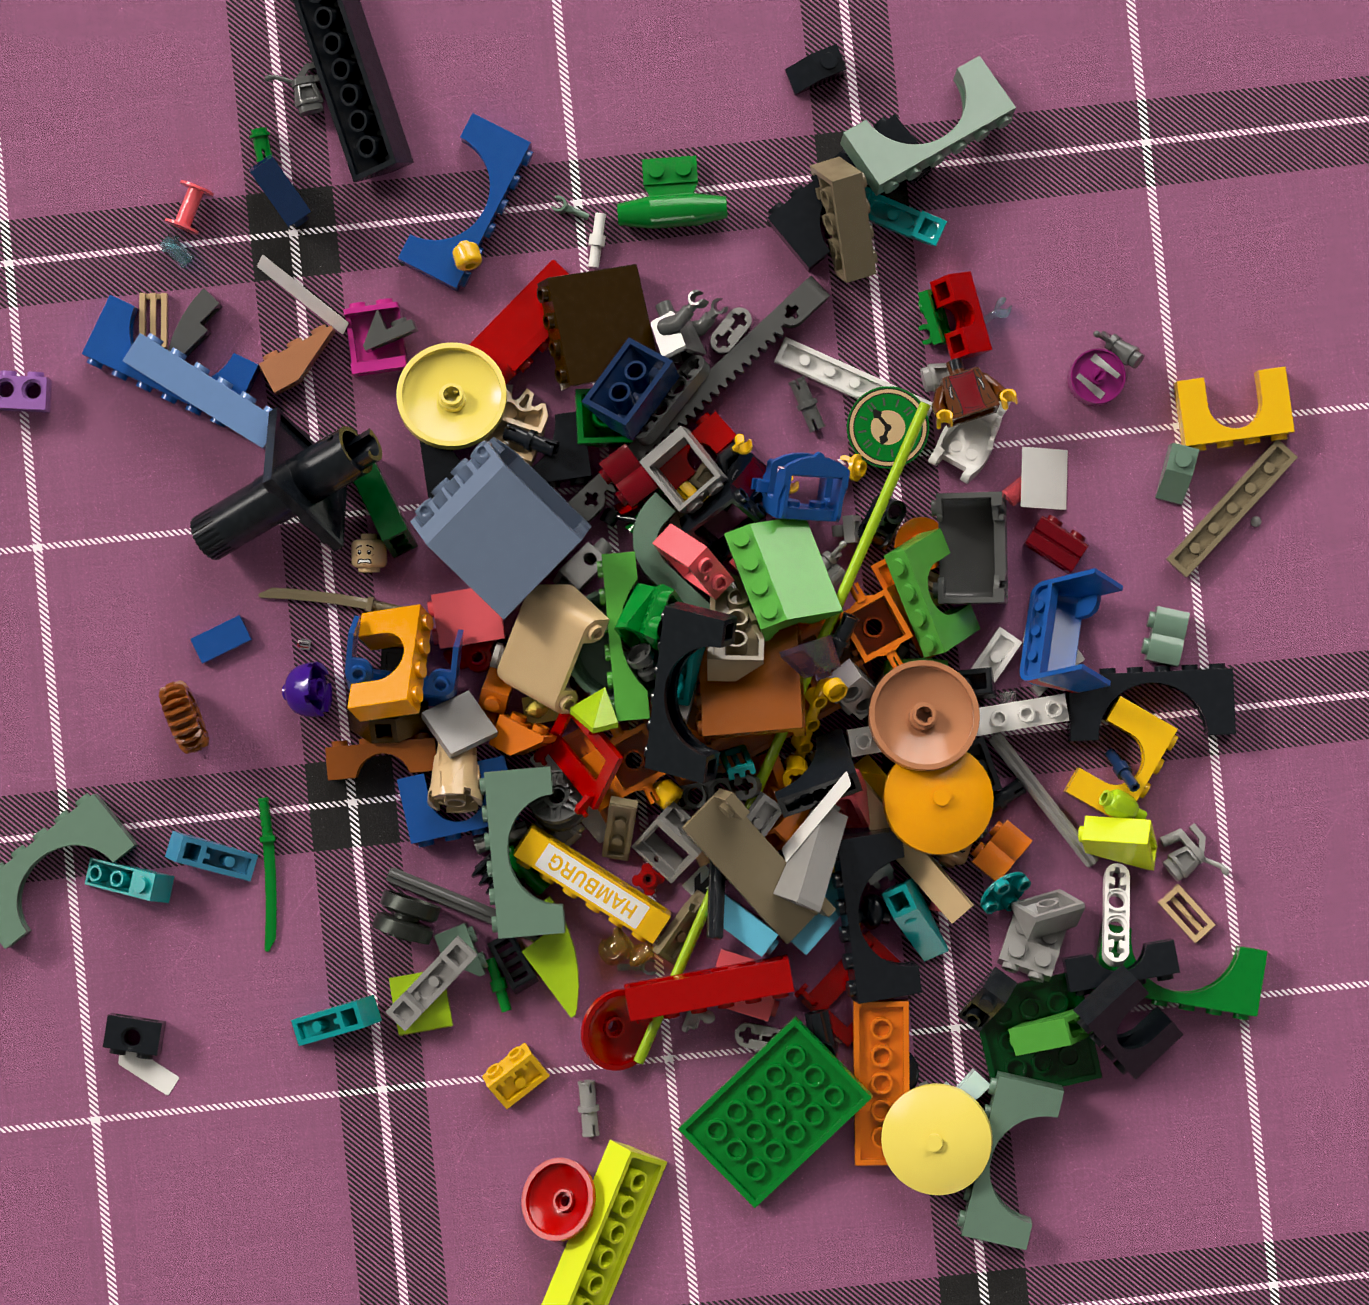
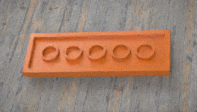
[853,999,910,1166]

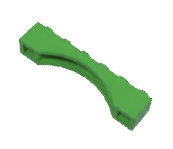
[597,551,650,722]

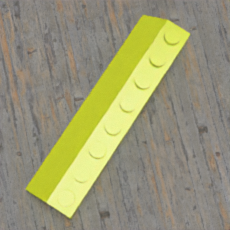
[541,1140,667,1305]

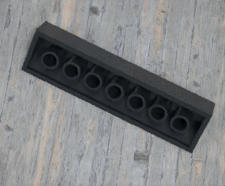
[293,0,414,182]

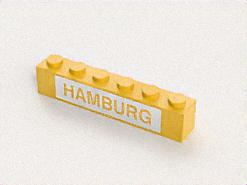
[514,823,671,944]

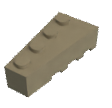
[810,157,878,283]

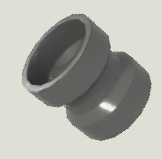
[626,643,658,682]

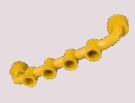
[784,677,848,767]

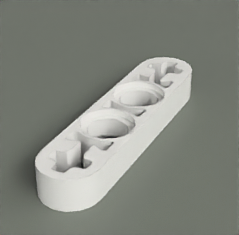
[1102,863,1130,967]

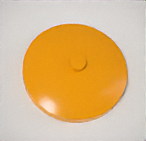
[882,752,994,855]

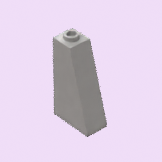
[773,805,848,913]

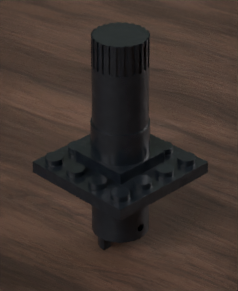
[190,407,382,560]

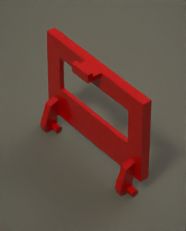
[533,701,624,818]
[794,924,901,1047]

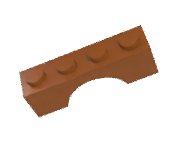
[325,733,437,780]

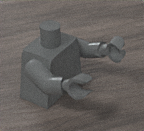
[651,290,728,365]

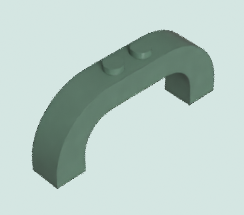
[632,492,758,624]

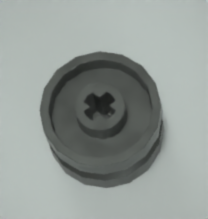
[372,889,441,945]

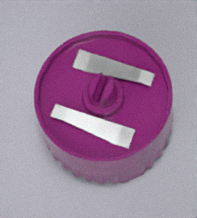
[1067,349,1126,407]

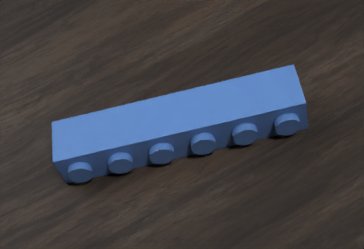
[123,333,273,450]

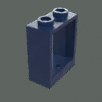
[248,154,311,228]

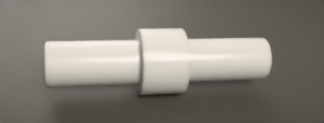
[588,213,606,269]

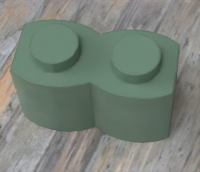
[1141,606,1190,667]

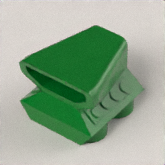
[614,583,684,655]

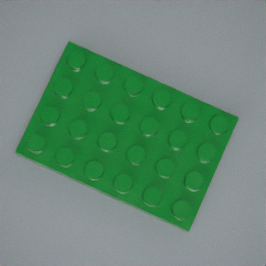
[678,1016,873,1208]

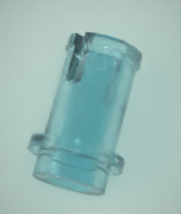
[160,234,195,269]

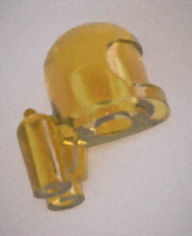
[598,927,654,967]

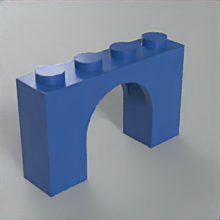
[397,755,520,848]

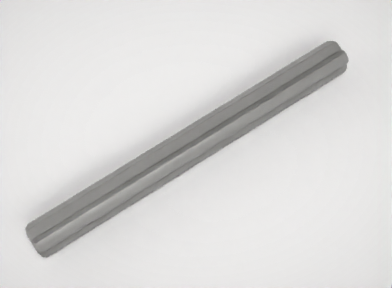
[989,732,1099,868]

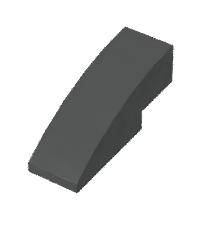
[168,288,223,358]

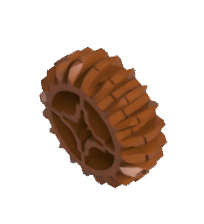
[159,680,209,754]

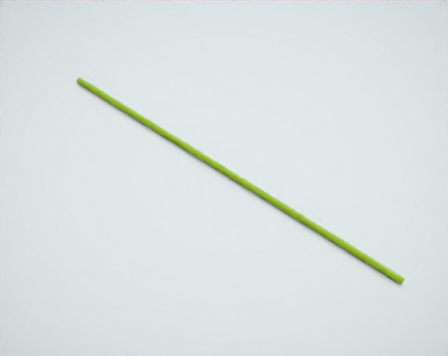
[634,401,931,1064]

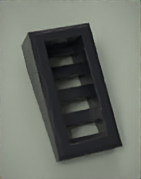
[487,937,539,994]

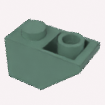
[434,922,489,977]

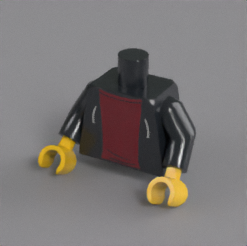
[716,434,799,512]

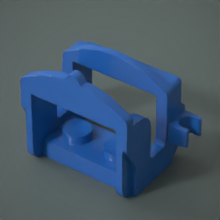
[751,452,850,522]

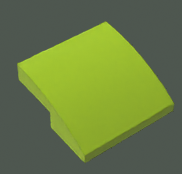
[389,972,453,1036]

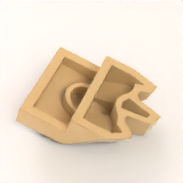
[481,388,548,466]

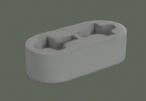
[710,307,752,355]
[735,1022,781,1050]

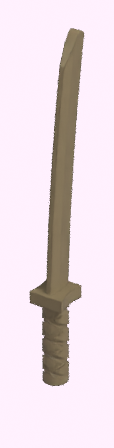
[258,588,404,612]

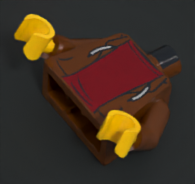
[931,358,1018,429]

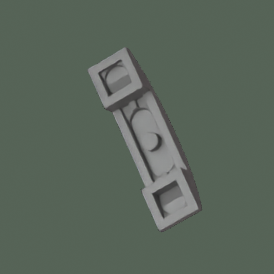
[386,936,478,1031]

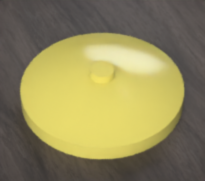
[396,343,507,450]
[881,1083,993,1195]

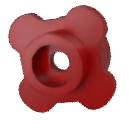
[632,863,665,896]

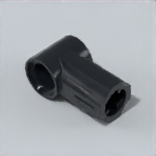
[805,1009,839,1057]

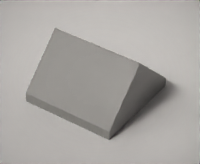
[1011,889,1085,941]

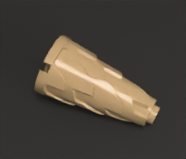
[427,742,483,813]

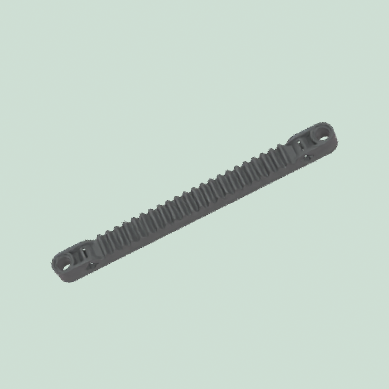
[568,276,831,523]

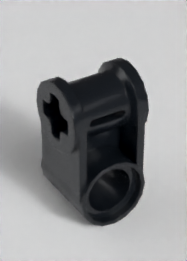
[858,495,906,550]

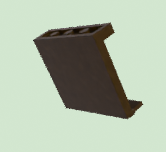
[537,264,656,391]

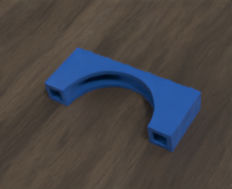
[398,113,534,292]
[82,295,261,428]

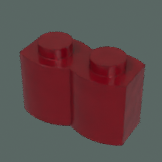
[598,444,659,509]

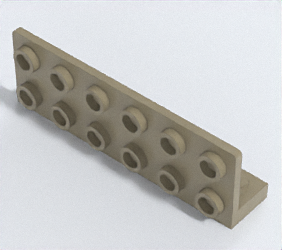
[682,789,836,944]

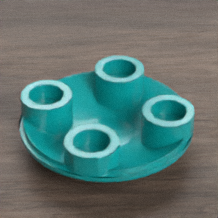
[980,872,1031,914]

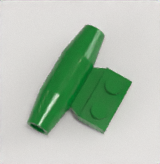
[617,156,728,229]

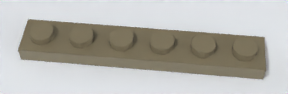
[1165,440,1298,578]

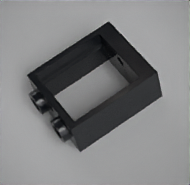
[679,481,767,563]

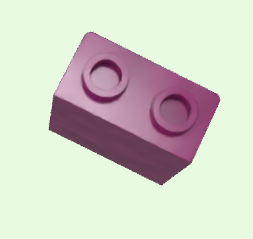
[343,298,408,377]

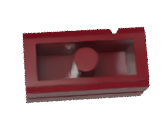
[1023,515,1089,574]

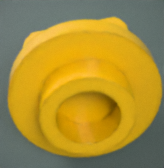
[840,454,867,482]

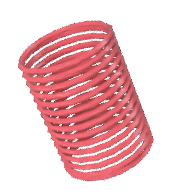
[1002,476,1021,506]

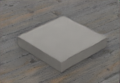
[421,690,498,759]

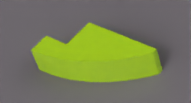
[522,896,579,1018]

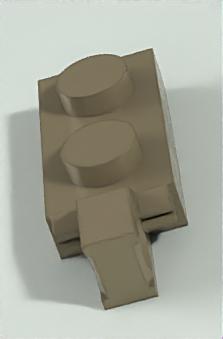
[652,890,705,965]

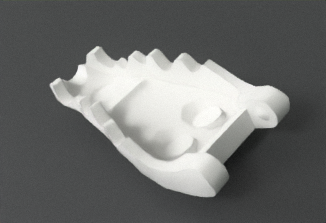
[928,401,1011,484]

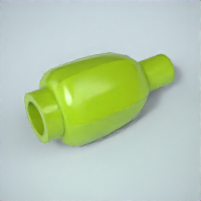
[1099,789,1147,819]

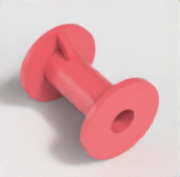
[165,180,214,235]

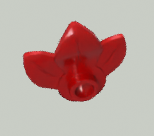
[443,640,495,673]

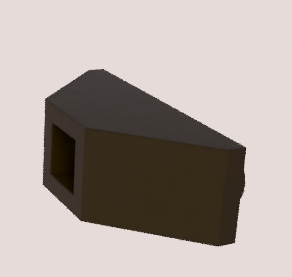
[346,702,429,743]

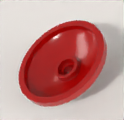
[581,989,655,1071]
[521,1158,596,1242]

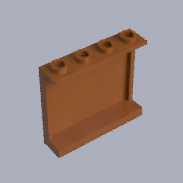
[696,623,806,745]

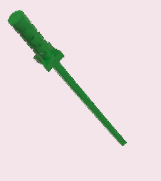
[258,797,277,952]

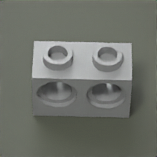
[827,658,877,720]

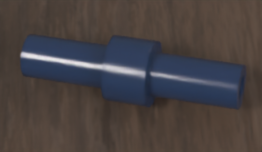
[1105,749,1140,792]

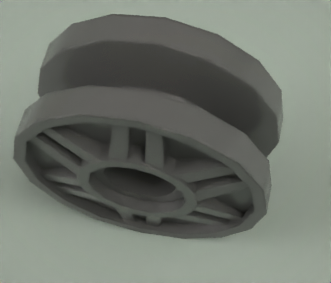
[529,769,589,832]

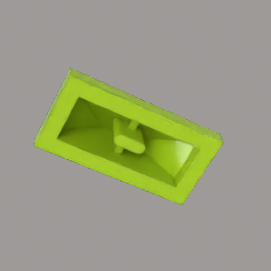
[569,687,618,733]

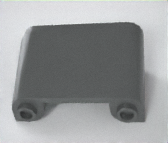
[931,491,1008,604]

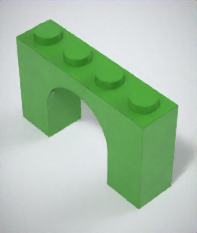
[884,528,980,657]

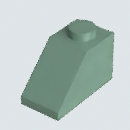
[1155,443,1199,505]

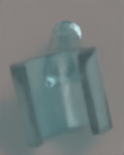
[984,297,1012,324]
[617,958,656,975]

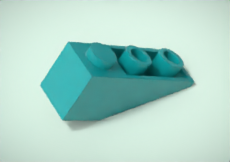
[85,857,175,903]
[882,877,949,962]

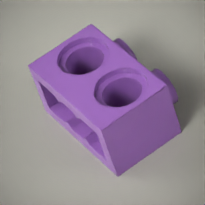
[0,370,52,413]

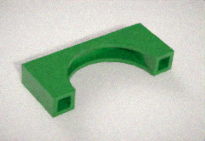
[1092,923,1268,1020]

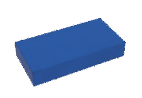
[190,615,252,664]

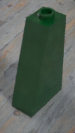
[354,462,418,558]

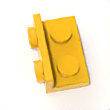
[482,1043,550,1109]

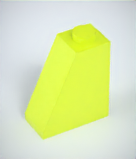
[1078,816,1158,870]

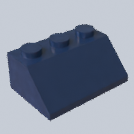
[582,338,680,441]

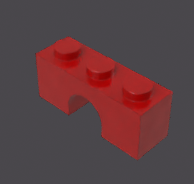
[930,271,992,360]
[659,411,736,490]

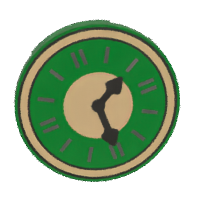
[847,386,929,468]

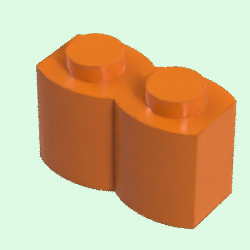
[971,820,1032,882]

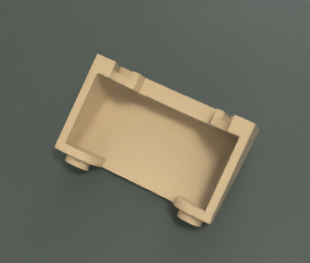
[497,584,610,714]

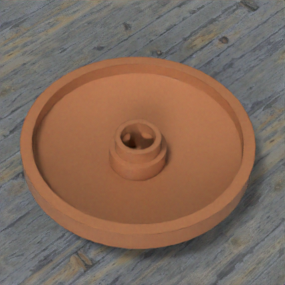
[868,660,980,771]

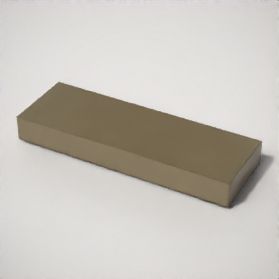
[602,796,638,861]

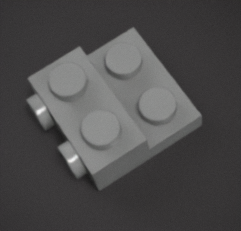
[997,913,1067,983]

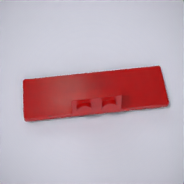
[469,260,569,385]

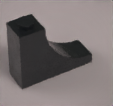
[775,728,863,818]

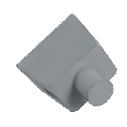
[553,538,613,592]

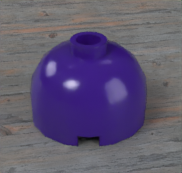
[282,662,332,717]

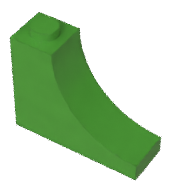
[1008,1009,1092,1056]

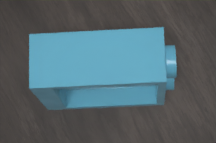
[724,894,779,957]

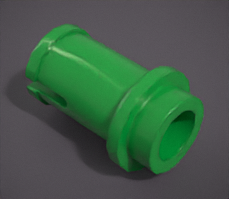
[249,127,272,163]

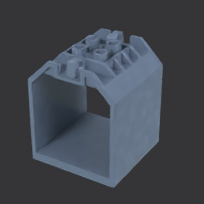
[410,437,592,620]

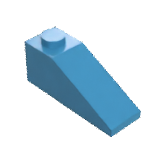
[165,831,258,882]

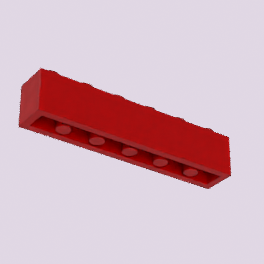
[624,954,794,1024]

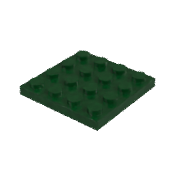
[970,972,1103,1087]

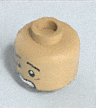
[351,534,387,573]

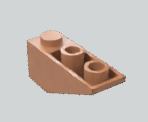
[259,324,336,395]

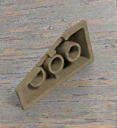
[707,575,764,682]

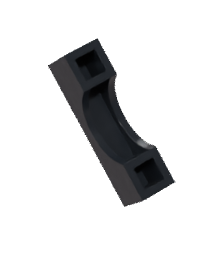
[1062,938,1180,996]

